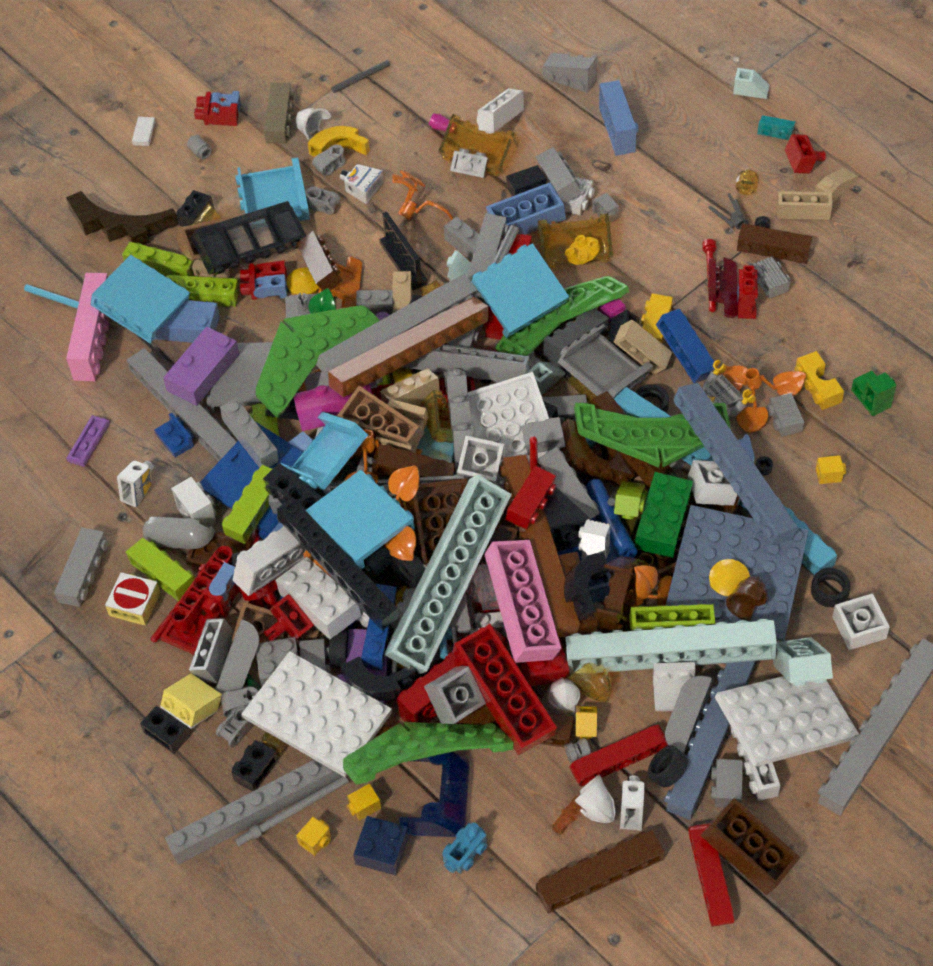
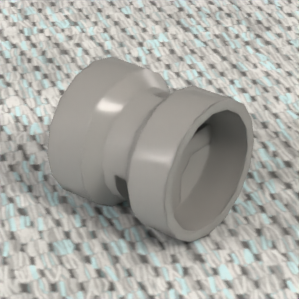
[564,738,591,764]

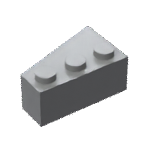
[543,53,597,93]

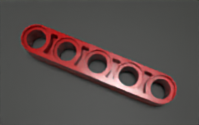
[171,546,233,632]
[569,725,669,786]
[688,823,734,927]

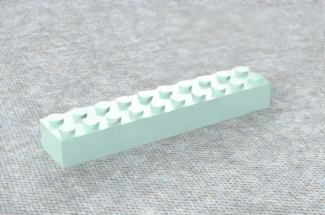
[384,475,512,674]
[566,619,777,675]

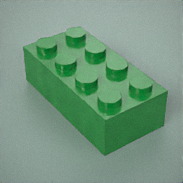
[635,472,693,558]

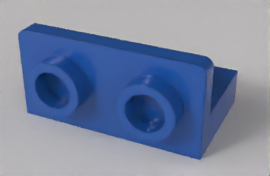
[154,412,194,458]

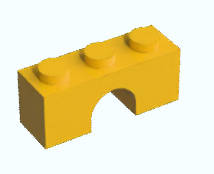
[794,351,844,410]

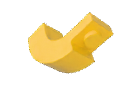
[308,126,370,157]

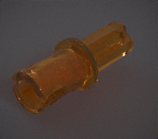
[551,796,582,835]

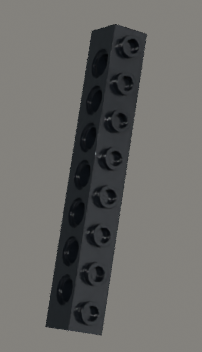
[263,463,393,577]
[277,497,398,631]

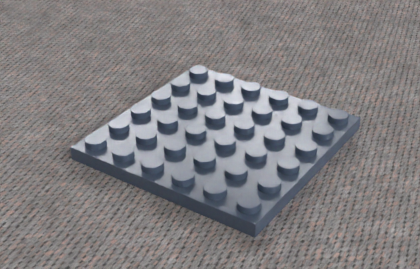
[666,505,809,641]

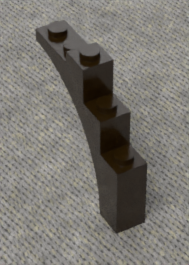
[66,191,178,245]

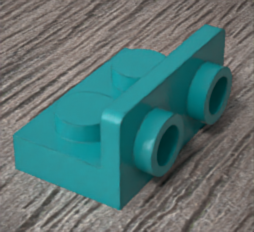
[757,115,795,140]

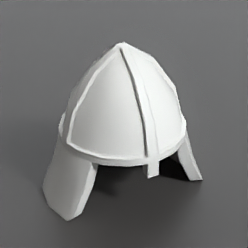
[296,108,332,141]
[542,678,580,720]
[575,774,616,823]

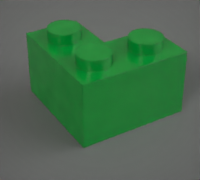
[851,370,897,417]

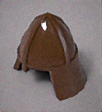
[726,576,768,621]

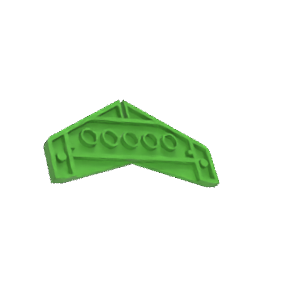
[496,276,629,356]
[255,305,380,418]
[574,403,730,467]
[343,722,513,785]

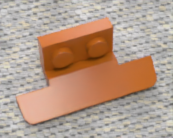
[319,257,362,309]

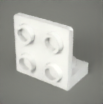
[652,662,695,712]

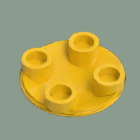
[565,235,600,265]
[286,267,319,295]
[709,559,750,597]

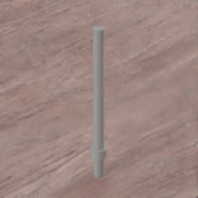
[234,776,349,847]

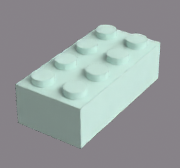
[773,637,833,686]

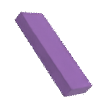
[66,415,110,467]

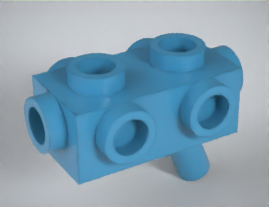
[442,823,487,874]

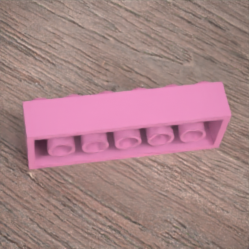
[66,273,109,381]
[485,540,561,663]

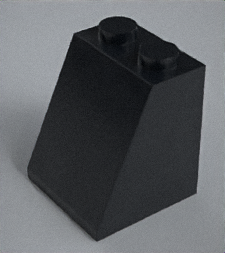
[543,488,589,552]

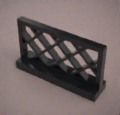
[379,211,428,291]

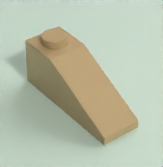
[815,168,858,204]
[392,271,412,313]

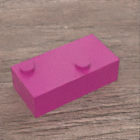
[294,384,372,431]

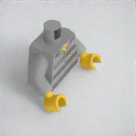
[702,360,756,417]

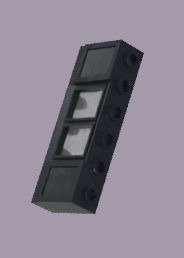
[191,201,306,275]

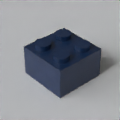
[353,816,409,875]

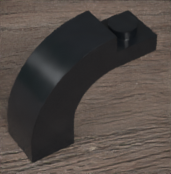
[564,552,609,621]
[341,657,415,701]

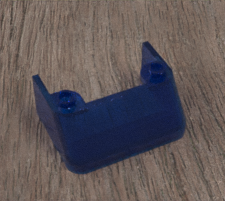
[399,751,470,837]

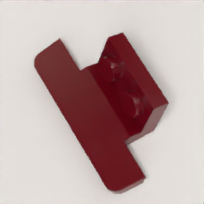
[708,257,738,319]

